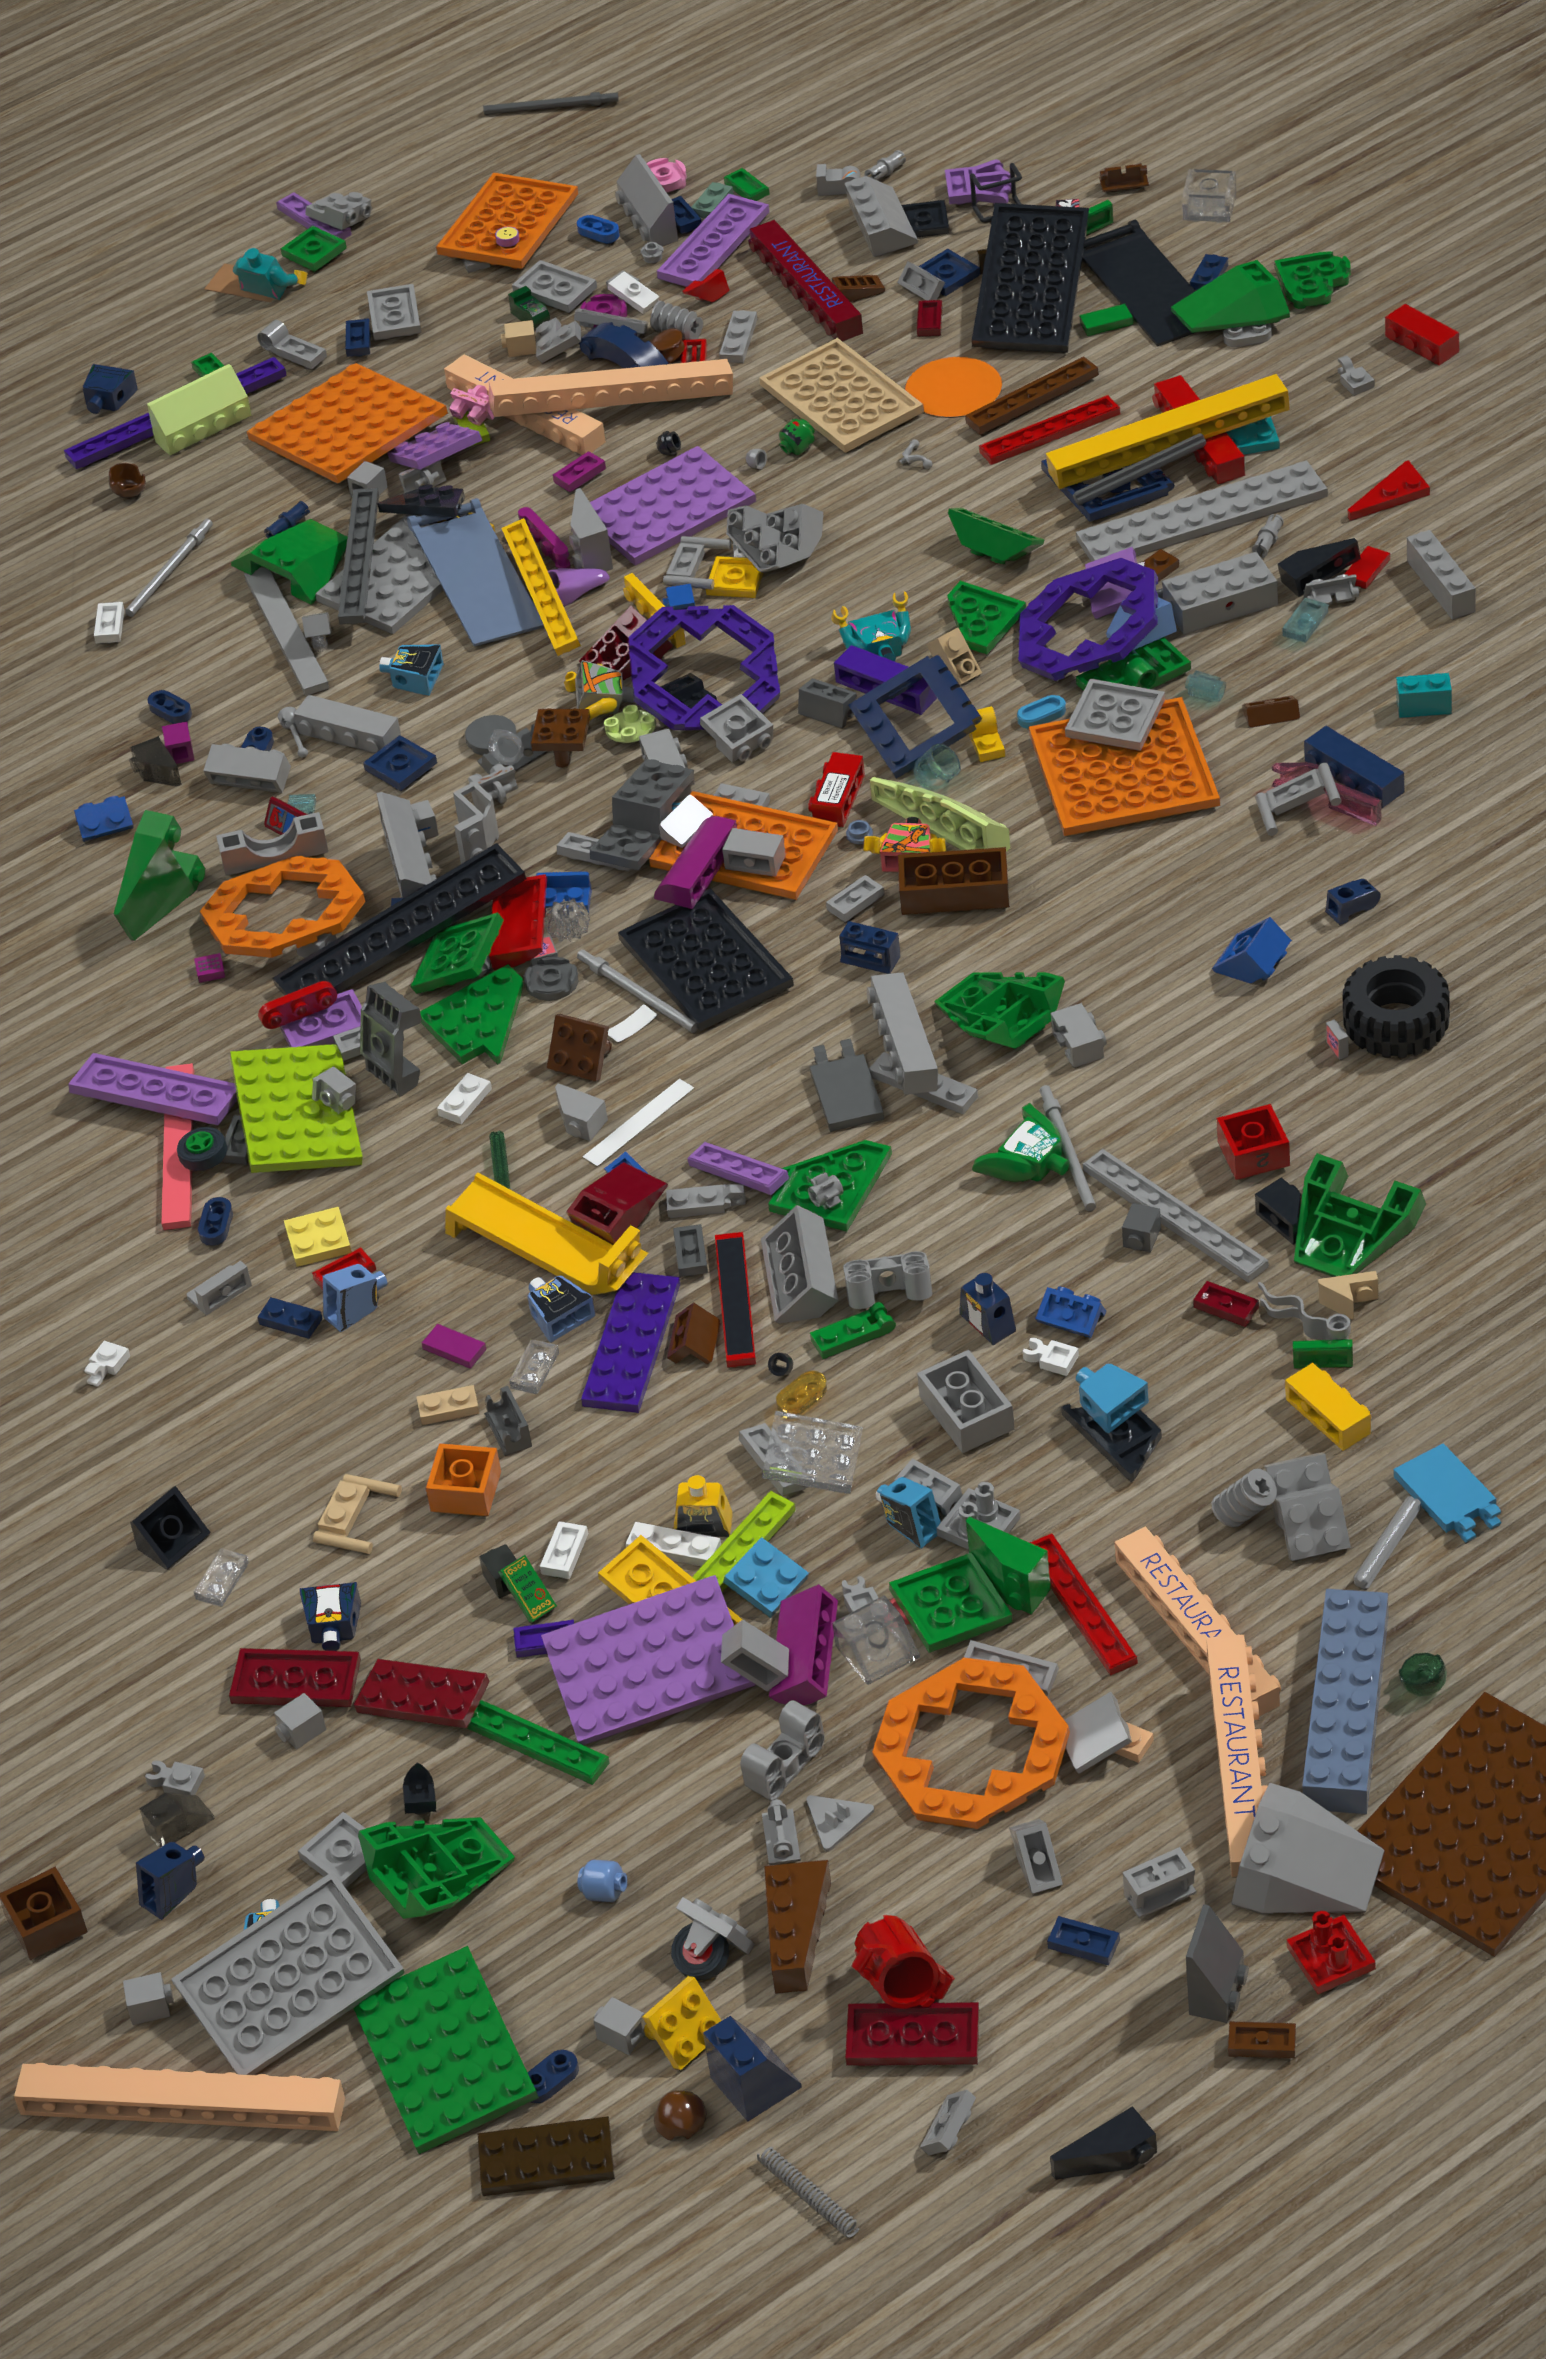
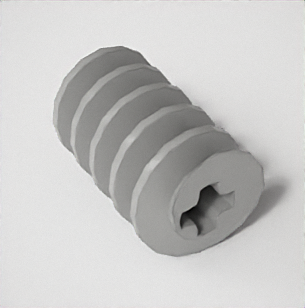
[650,301,703,340]
[1212,1469,1277,1527]

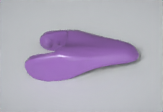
[548,568,610,607]

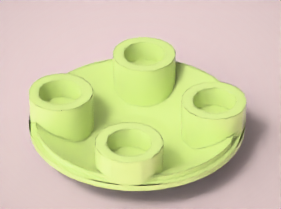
[604,705,656,743]

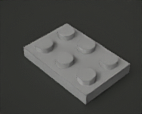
[512,260,597,313]
[367,284,421,340]

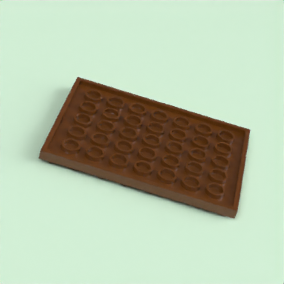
[1357,1692,1546,1957]

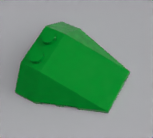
[231,519,348,605]
[934,972,1065,1048]
[358,1817,515,1919]

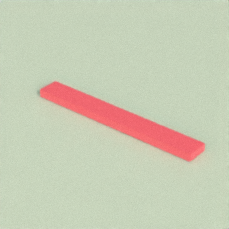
[162,1063,194,1230]

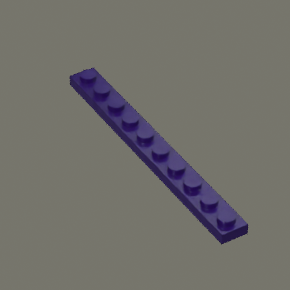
[64,357,287,469]

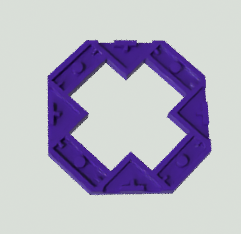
[1018,558,1158,681]
[628,605,780,731]

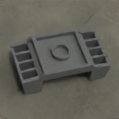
[360,982,421,1097]

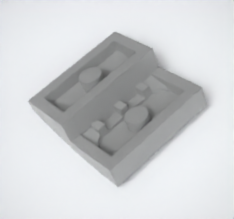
[1064,1692,1132,1774]

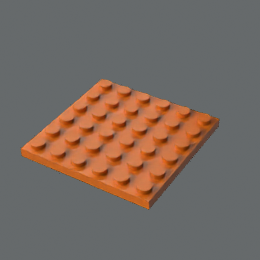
[247,363,448,484]
[1029,697,1220,836]

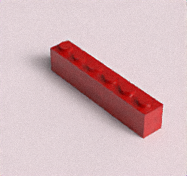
[1152,375,1245,485]

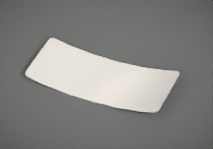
[608,1005,657,1042]

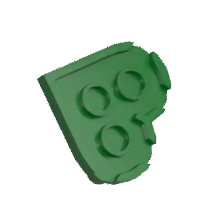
[1274,251,1351,309]

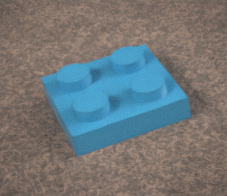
[723,1537,809,1618]

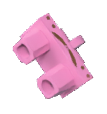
[449,385,494,426]

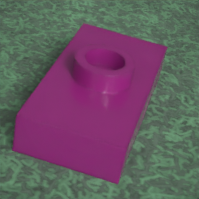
[553,451,606,492]

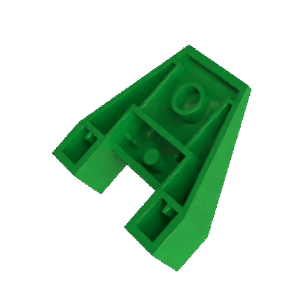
[113,810,206,941]
[1294,1153,1426,1277]

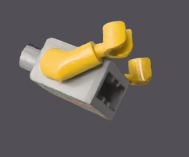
[564,660,634,720]

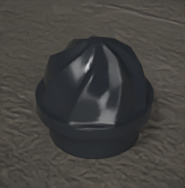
[656,431,681,455]

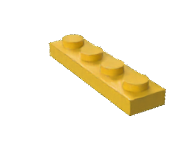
[623,573,686,648]

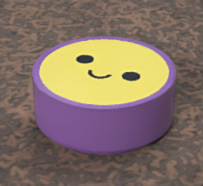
[495,227,519,247]

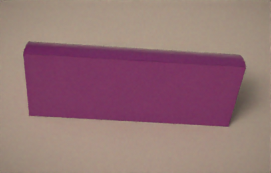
[654,816,737,909]
[769,1584,838,1705]

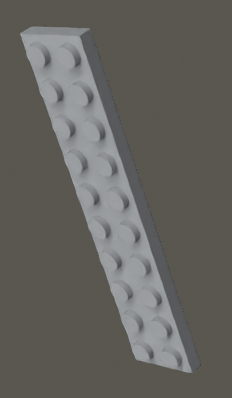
[1076,460,1328,562]

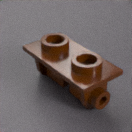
[1099,163,1149,192]

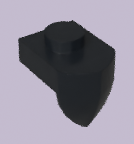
[403,1762,436,1815]

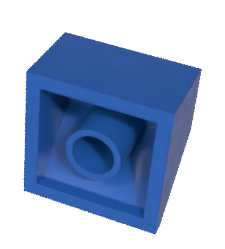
[1212,917,1292,984]

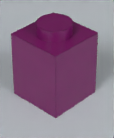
[162,722,195,765]

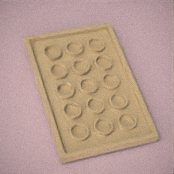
[759,338,924,453]

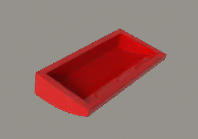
[489,874,547,971]

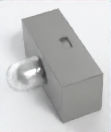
[302,612,332,652]

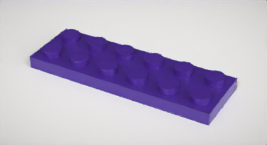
[581,1272,680,1413]

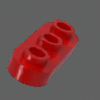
[258,981,337,1029]

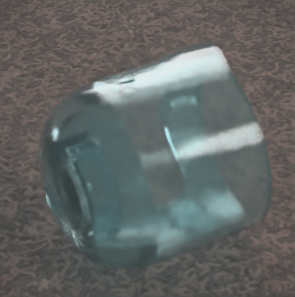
[913,744,961,790]

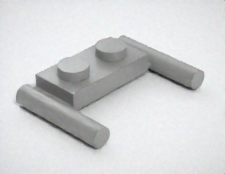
[663,536,731,589]
[1255,763,1341,836]

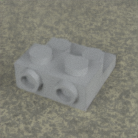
[305,192,372,230]
[700,694,773,763]

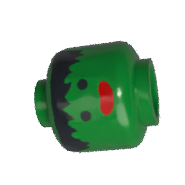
[778,419,815,455]

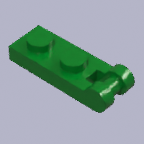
[810,1302,896,1359]

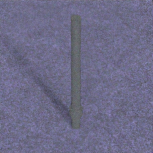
[483,92,619,115]

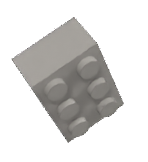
[917,1350,1014,1453]

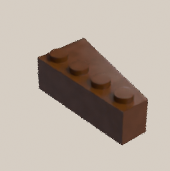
[764,1860,831,1994]

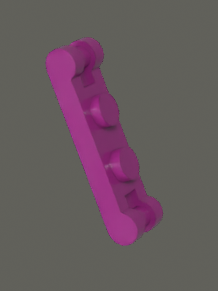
[518,507,571,569]

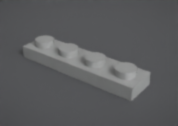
[869,1052,978,1114]

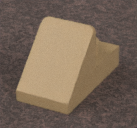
[1318,1271,1379,1319]

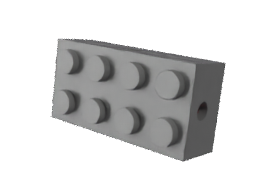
[1162,552,1278,634]

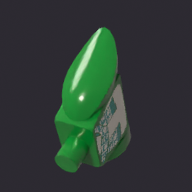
[972,1103,1070,1182]

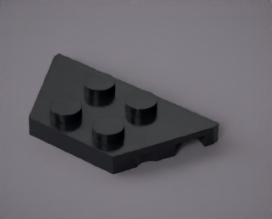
[377,484,465,517]
[1061,1404,1162,1482]

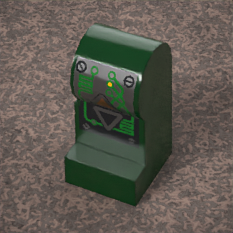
[508,286,550,329]

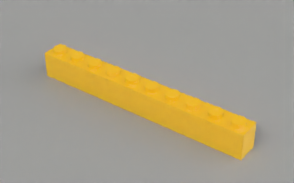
[1046,374,1290,489]

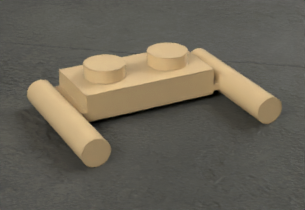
[313,1474,402,1554]

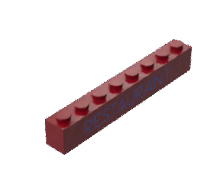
[748,219,863,342]

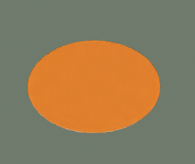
[905,357,1002,417]

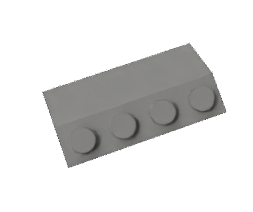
[615,154,678,246]
[844,176,918,257]
[376,792,436,898]
[761,1205,838,1324]

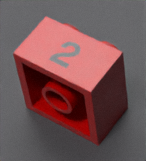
[1216,1104,1290,1180]

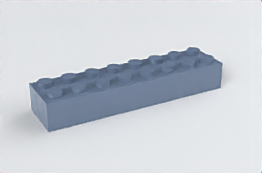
[1302,1589,1389,1814]

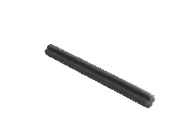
[1073,433,1206,505]

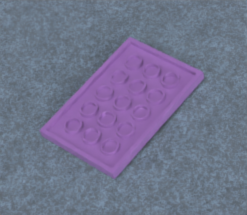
[590,446,756,566]
[541,1575,755,1745]

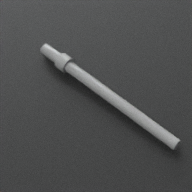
[125,519,213,617]
[577,949,698,1033]
[1039,1085,1096,1211]

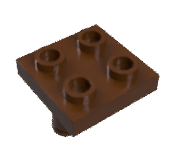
[531,708,590,768]
[547,1014,612,1081]

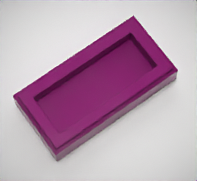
[422,1324,487,1369]

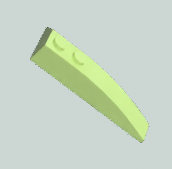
[870,777,1010,852]

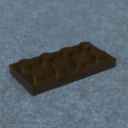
[477,2116,615,2196]

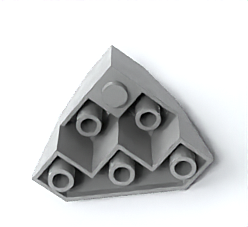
[726,504,823,573]

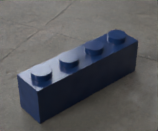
[1304,726,1405,808]

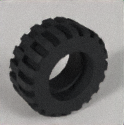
[1342,955,1450,1058]

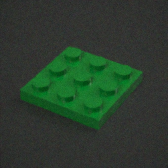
[410,913,504,994]
[889,1552,1012,1653]

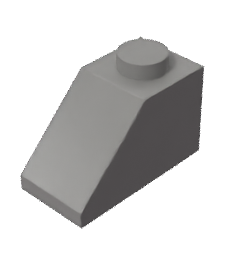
[555,1083,608,1141]
[1009,1819,1063,1894]

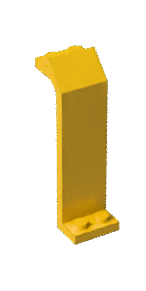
[445,1172,649,1295]

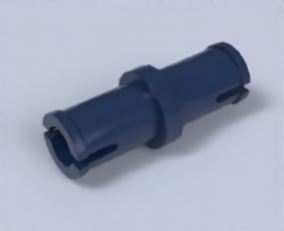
[264,501,310,538]

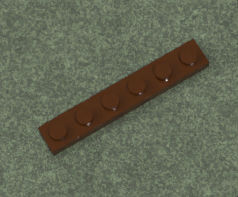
[965,356,1099,435]

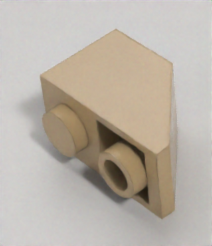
[926,628,982,685]

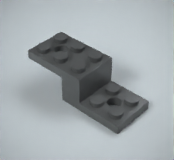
[590,759,694,870]

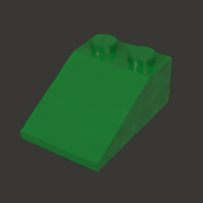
[966,1517,1051,1615]

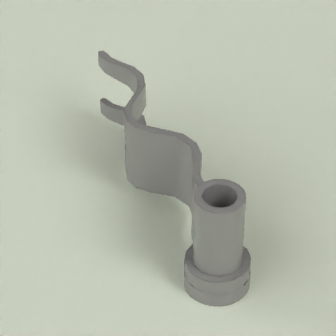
[1258,1282,1351,1340]

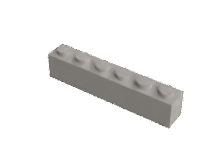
[867,972,938,1095]

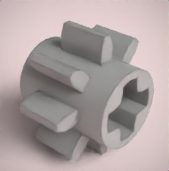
[808,1172,844,1209]

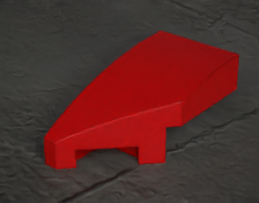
[682,269,730,302]

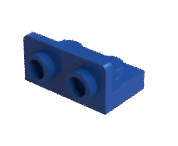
[536,872,592,914]
[1035,1286,1106,1338]

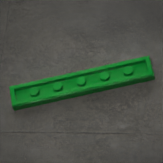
[467,1700,610,1785]

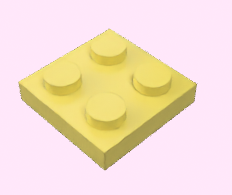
[284,1207,351,1267]

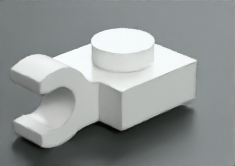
[84,1341,130,1386]

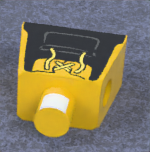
[674,1475,733,1537]

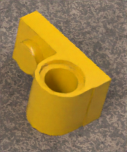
[969,706,1005,762]

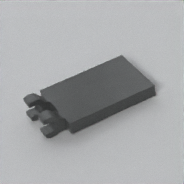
[810,1038,884,1132]

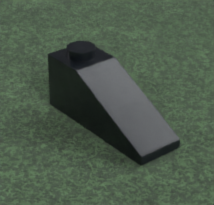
[1278,538,1361,597]
[1050,2106,1157,2180]

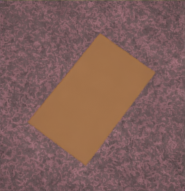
[204,263,274,302]

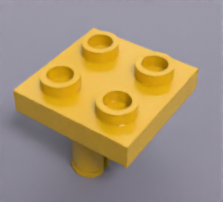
[642,1976,722,2070]

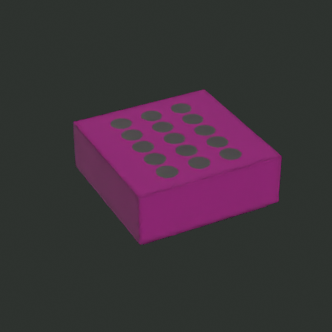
[194,953,225,983]

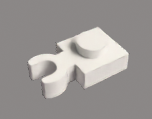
[1023,1338,1079,1376]

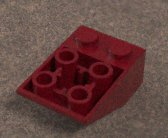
[579,606,673,680]
[566,1162,668,1245]

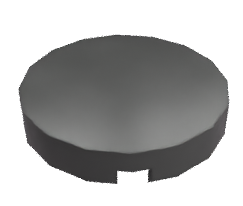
[465,715,517,755]
[524,956,579,1001]

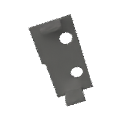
[477,724,547,774]

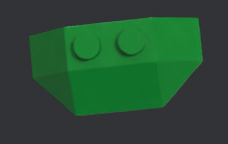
[948,508,1045,564]

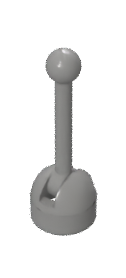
[278,707,308,758]

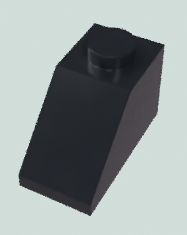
[1255,1177,1301,1245]

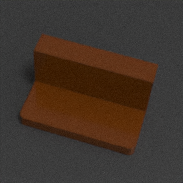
[667,1302,720,1364]

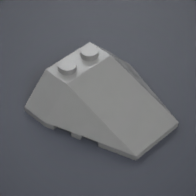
[1231,1783,1384,1914]

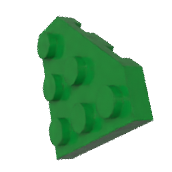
[947,581,1026,655]

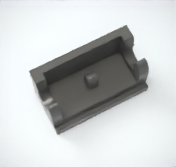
[798,678,857,728]
[484,1386,532,1456]

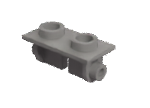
[1304,574,1359,608]
[762,1799,801,1866]

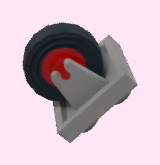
[671,1897,755,1980]

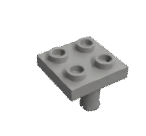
[937,1482,1021,1550]

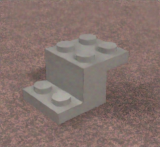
[1264,1452,1351,1561]

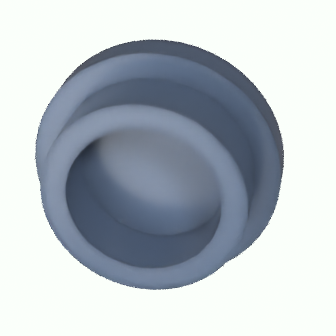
[846,820,873,844]

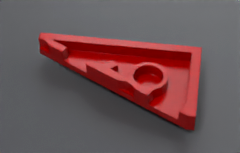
[1347,460,1430,521]

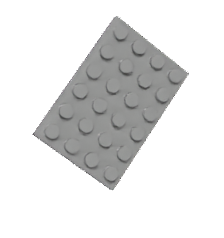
[315,514,443,634]
[171,1871,405,2075]

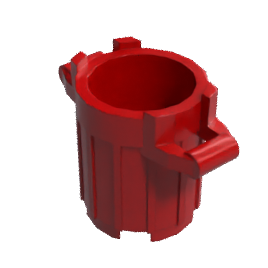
[851,1915,955,2009]

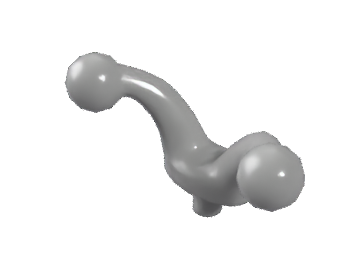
[899,439,933,469]

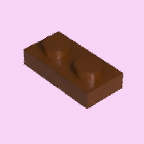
[1143,549,1179,582]
[1228,2021,1296,2059]

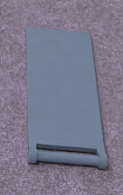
[407,498,544,646]

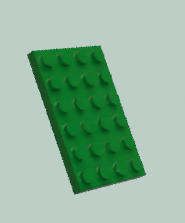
[353,1946,539,2154]

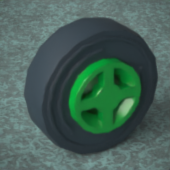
[177,1127,228,1171]

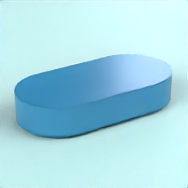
[1017,695,1066,729]

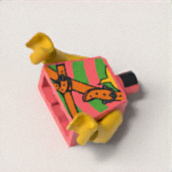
[863,817,946,872]

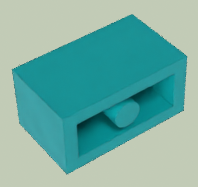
[1396,673,1452,718]

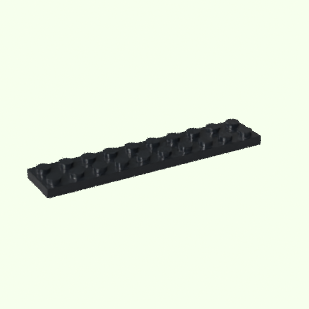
[273,843,527,996]

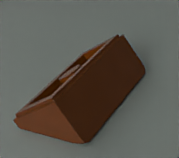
[1242,695,1300,727]

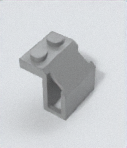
[453,781,499,864]

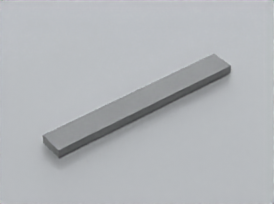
[244,567,329,696]
[1083,1149,1269,1283]

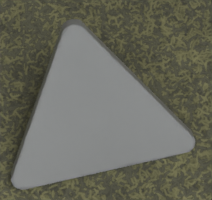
[806,1795,874,1851]

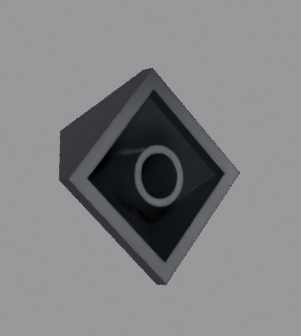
[130,1486,211,1569]

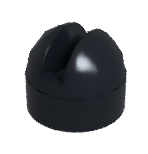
[768,1353,794,1376]

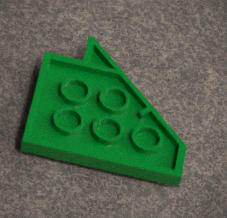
[420,964,524,1065]
[768,1140,892,1232]

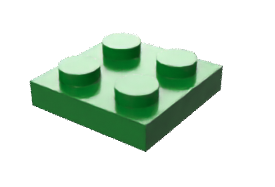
[280,226,347,272]

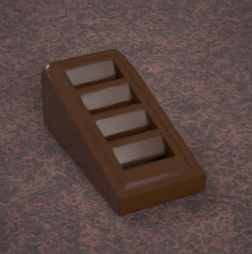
[832,275,885,302]

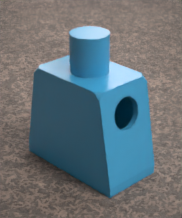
[1076,1364,1149,1433]

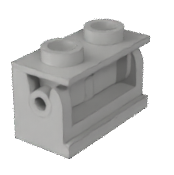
[1122,1847,1196,1919]

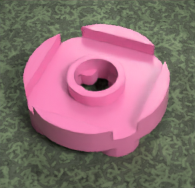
[647,158,687,192]

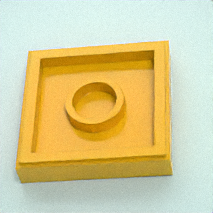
[705,556,763,598]

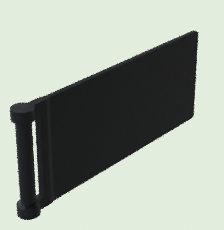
[1082,219,1197,346]

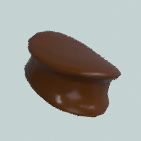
[650,328,685,364]

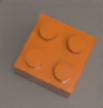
[426,1443,501,1516]

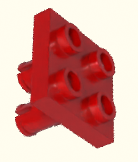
[1286,1911,1376,1994]

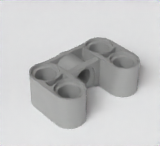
[843,1251,933,1309]
[740,1700,825,1801]

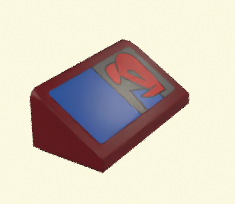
[264,796,308,835]

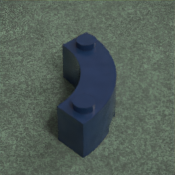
[578,322,668,369]

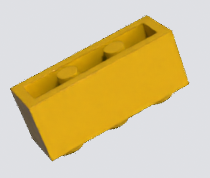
[1285,1363,1371,1451]

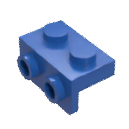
[74,796,133,842]

